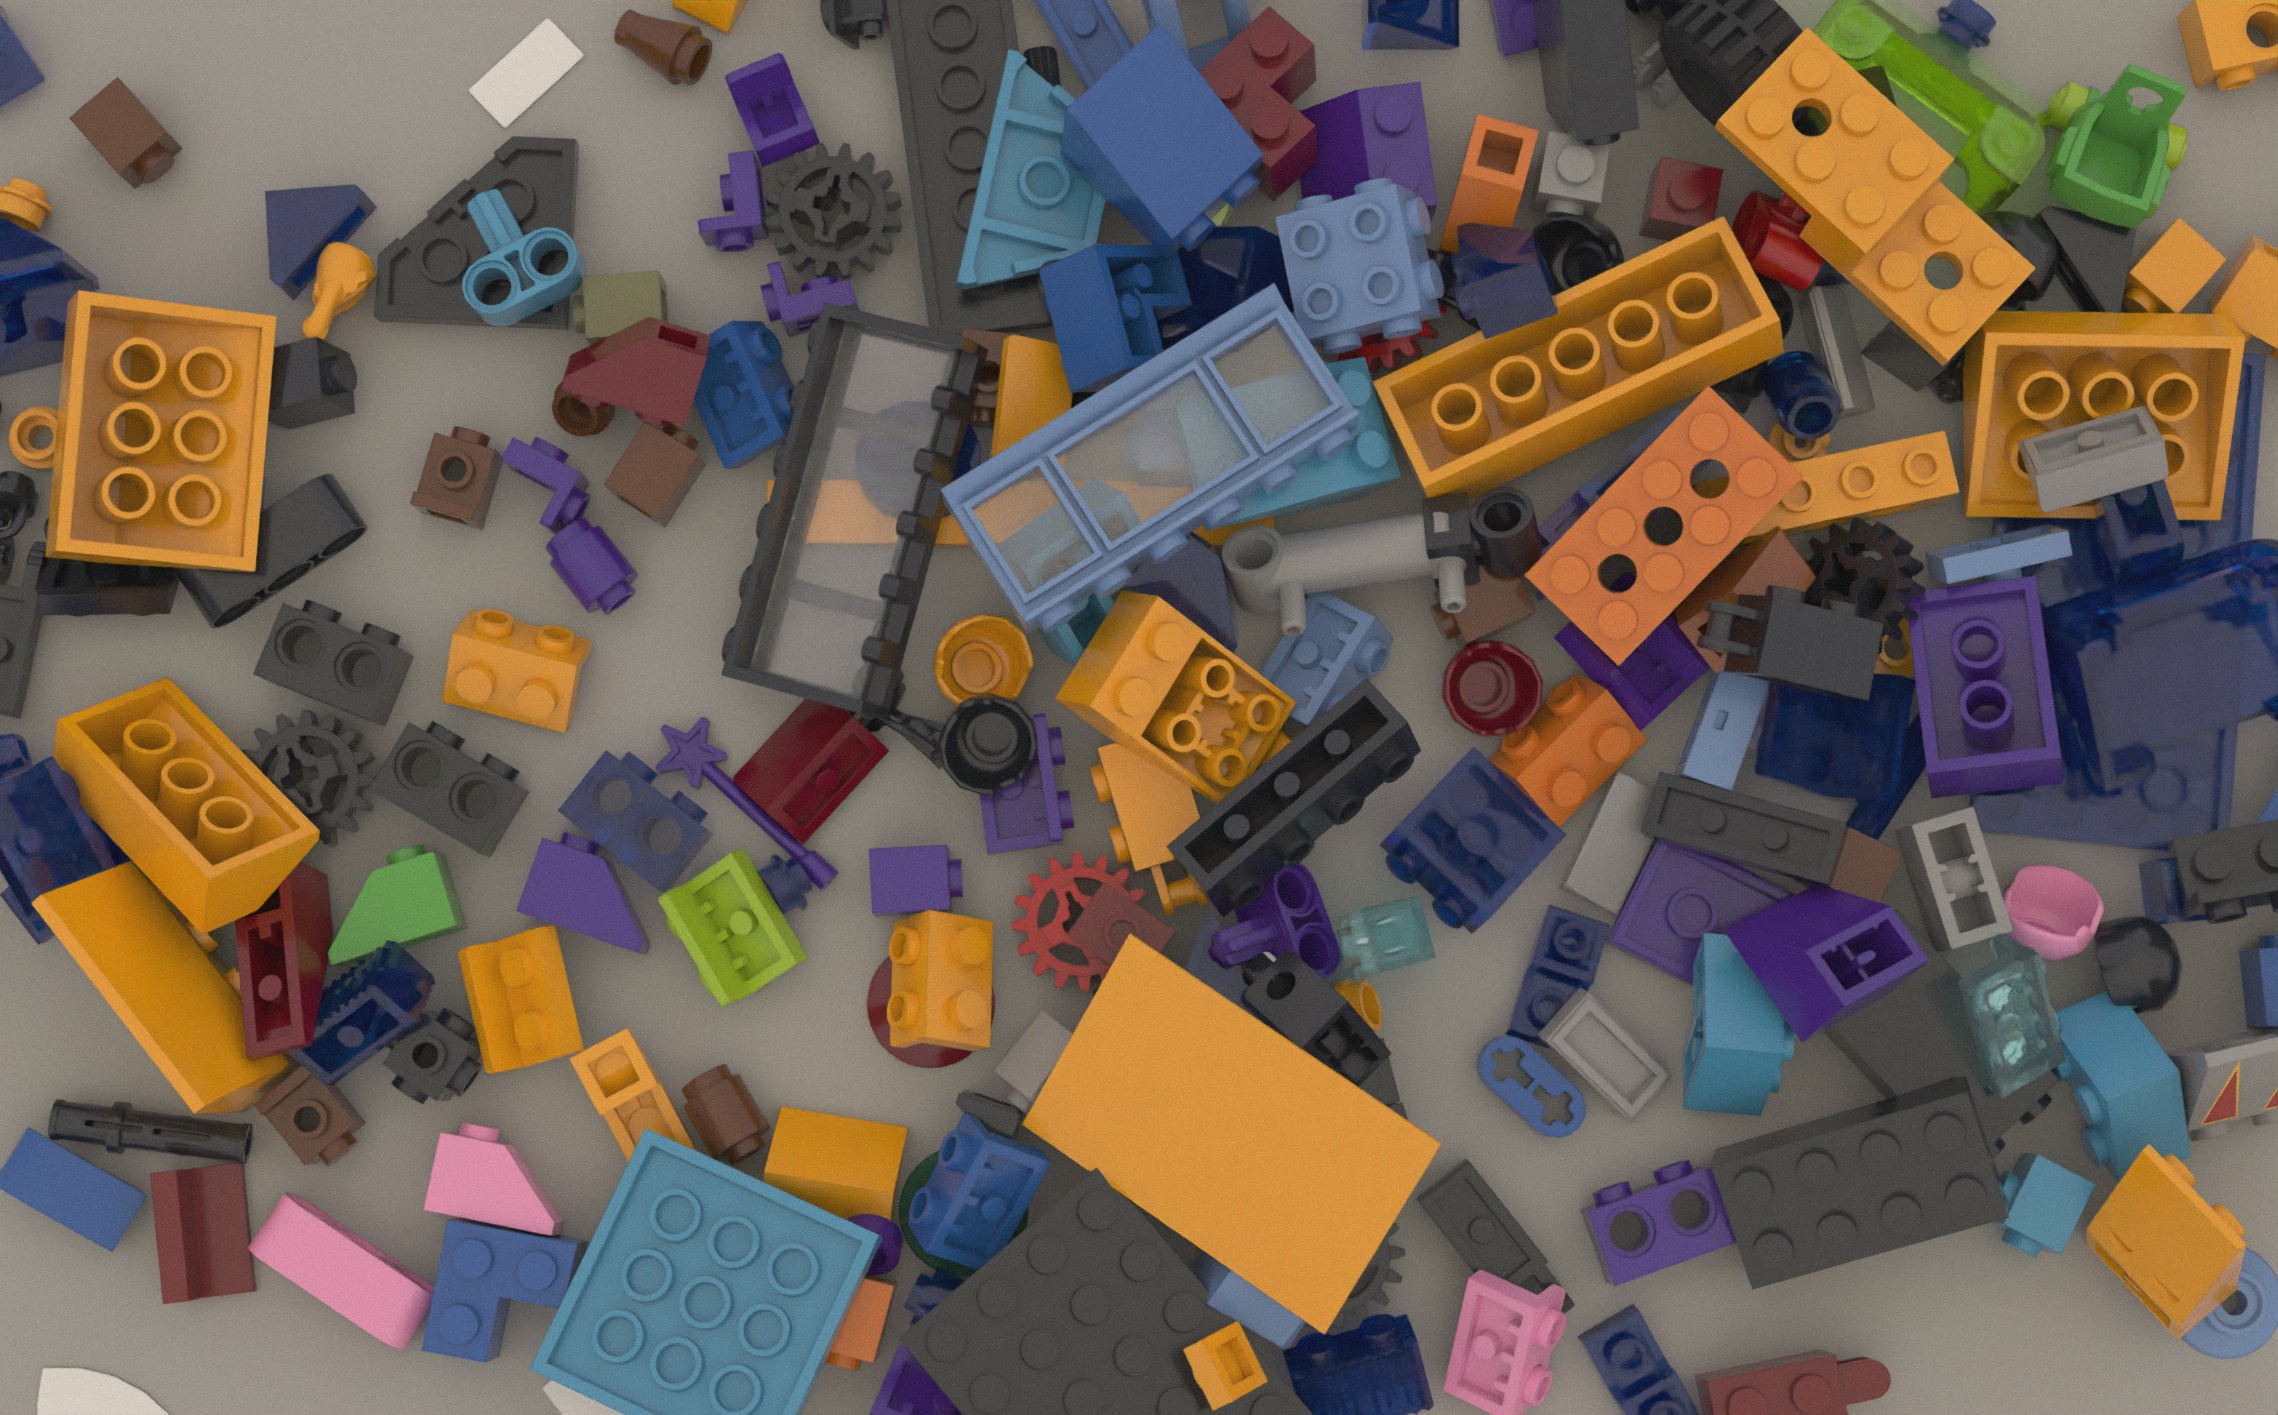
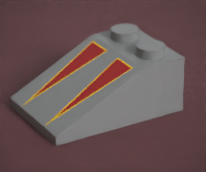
[2165,1026,2278,1141]

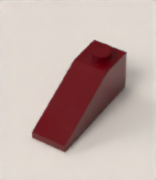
[235,862,333,1061]

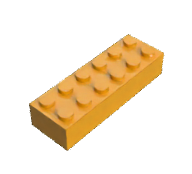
[1373,216,1784,500]

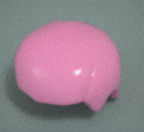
[2003,865,2104,962]

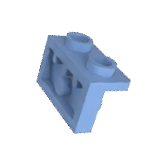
[1260,592,1394,728]

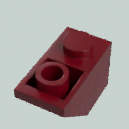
[560,317,711,426]

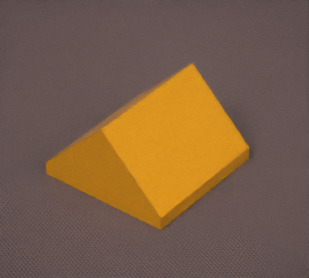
[763,1106,909,1222]

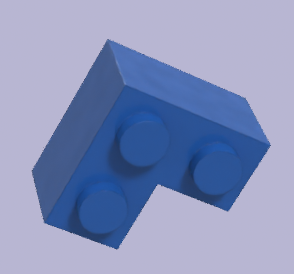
[1039,244,1192,393]
[421,1217,588,1363]

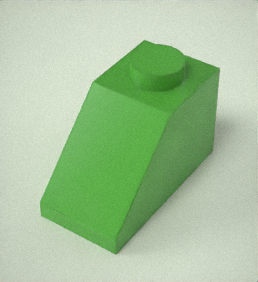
[328,845,467,967]

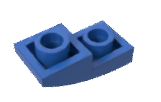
[0,1127,147,1252]

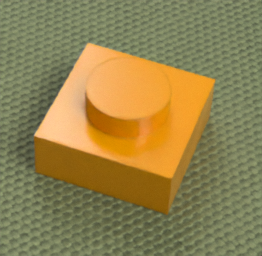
[1183,1321,1268,1410]

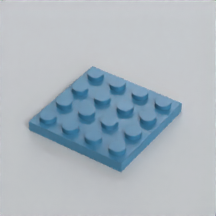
[529,1128,883,1415]

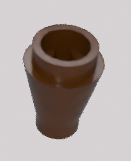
[614,9,712,86]

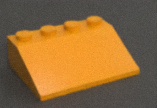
[45,290,277,572]
[1963,311,2246,520]
[31,861,303,1114]

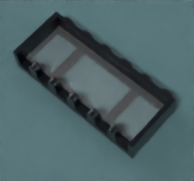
[721,302,988,720]

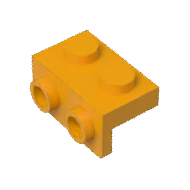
[442,609,592,733]
[887,910,993,1051]

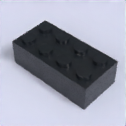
[1711,1076,2009,1290]

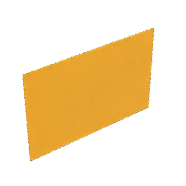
[1022,933,1442,1335]

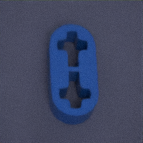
[1476,1036,1586,1138]

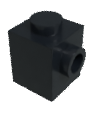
[268,337,357,429]

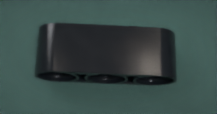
[176,473,367,629]

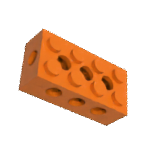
[1524,386,1804,666]

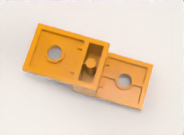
[1714,27,2036,366]

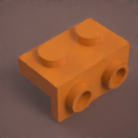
[1489,673,1648,828]

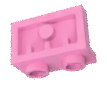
[1443,1269,1567,1415]

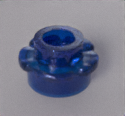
[1937,0,1996,52]
[757,854,813,915]

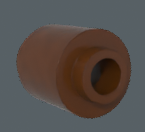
[681,1064,771,1165]

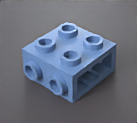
[1275,178,1444,354]

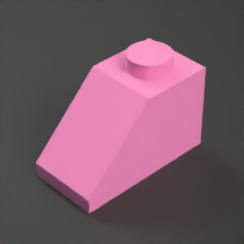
[423,1122,564,1236]

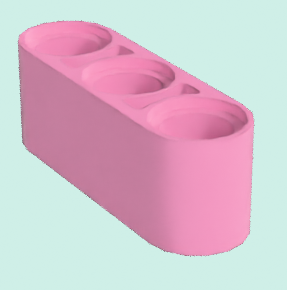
[248,1191,434,1351]

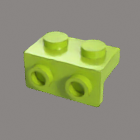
[658,848,808,1007]

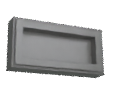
[1537,988,1673,1122]

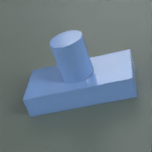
[1925,524,2073,584]

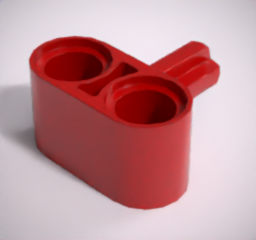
[1732,190,1824,291]

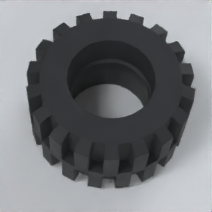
[1658,0,1812,126]

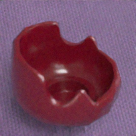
[1441,640,1543,737]

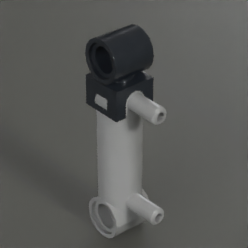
[1221,487,1542,637]

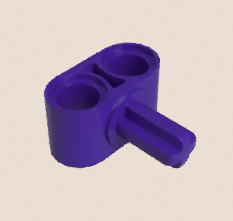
[1209,863,1340,979]

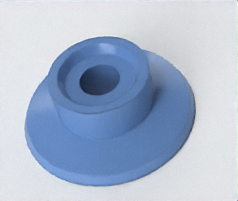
[2181,1247,2278,1359]

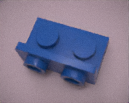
[694,321,795,469]
[907,1113,1051,1270]

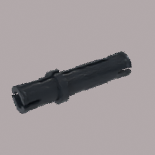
[48,1099,253,1164]

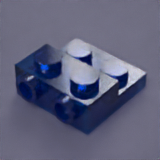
[1379,747,1566,934]

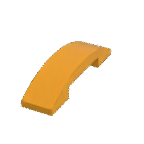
[569,1027,700,1162]

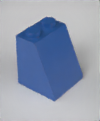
[1060,24,1263,260]

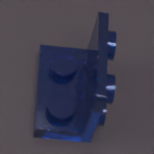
[1755,673,1916,806]

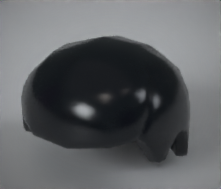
[1979,211,2059,302]
[1522,214,1624,300]
[938,693,1038,796]
[2095,916,2183,1014]

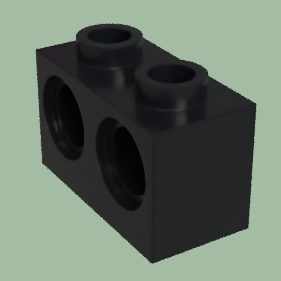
[253,599,414,727]
[369,720,529,857]

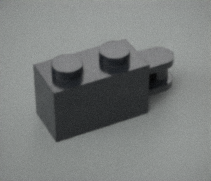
[1696,585,1884,701]

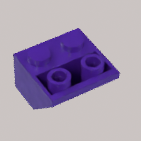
[1726,885,1929,1042]

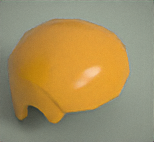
[932,614,1034,705]

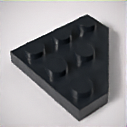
[374,136,579,330]

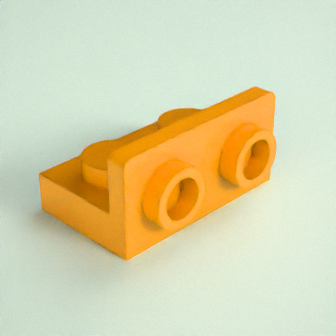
[458,925,584,1074]

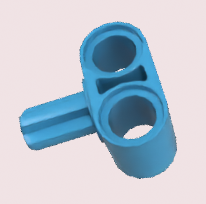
[462,189,586,327]

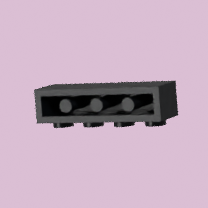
[1166,678,1421,918]

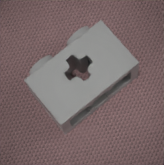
[1895,807,2013,952]

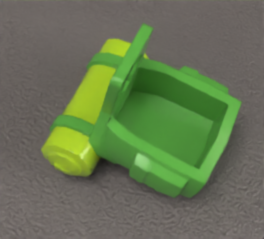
[2046,64,2188,229]

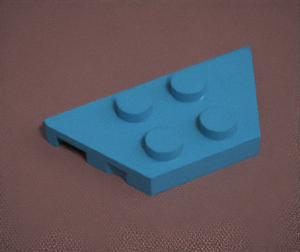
[955,49,1106,290]

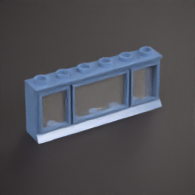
[941,283,1360,634]

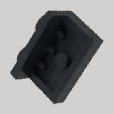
[36,518,180,617]

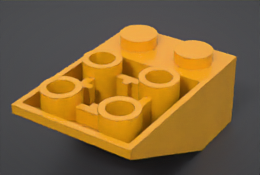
[1055,591,1297,804]
[2086,1144,2247,1341]

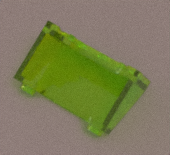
[1812,0,2049,216]

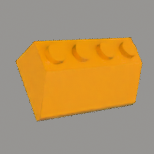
[52,677,320,935]

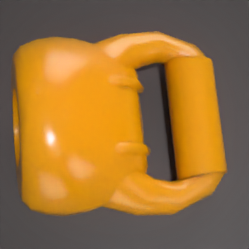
[300,242,377,341]

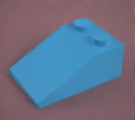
[1169,357,1401,531]

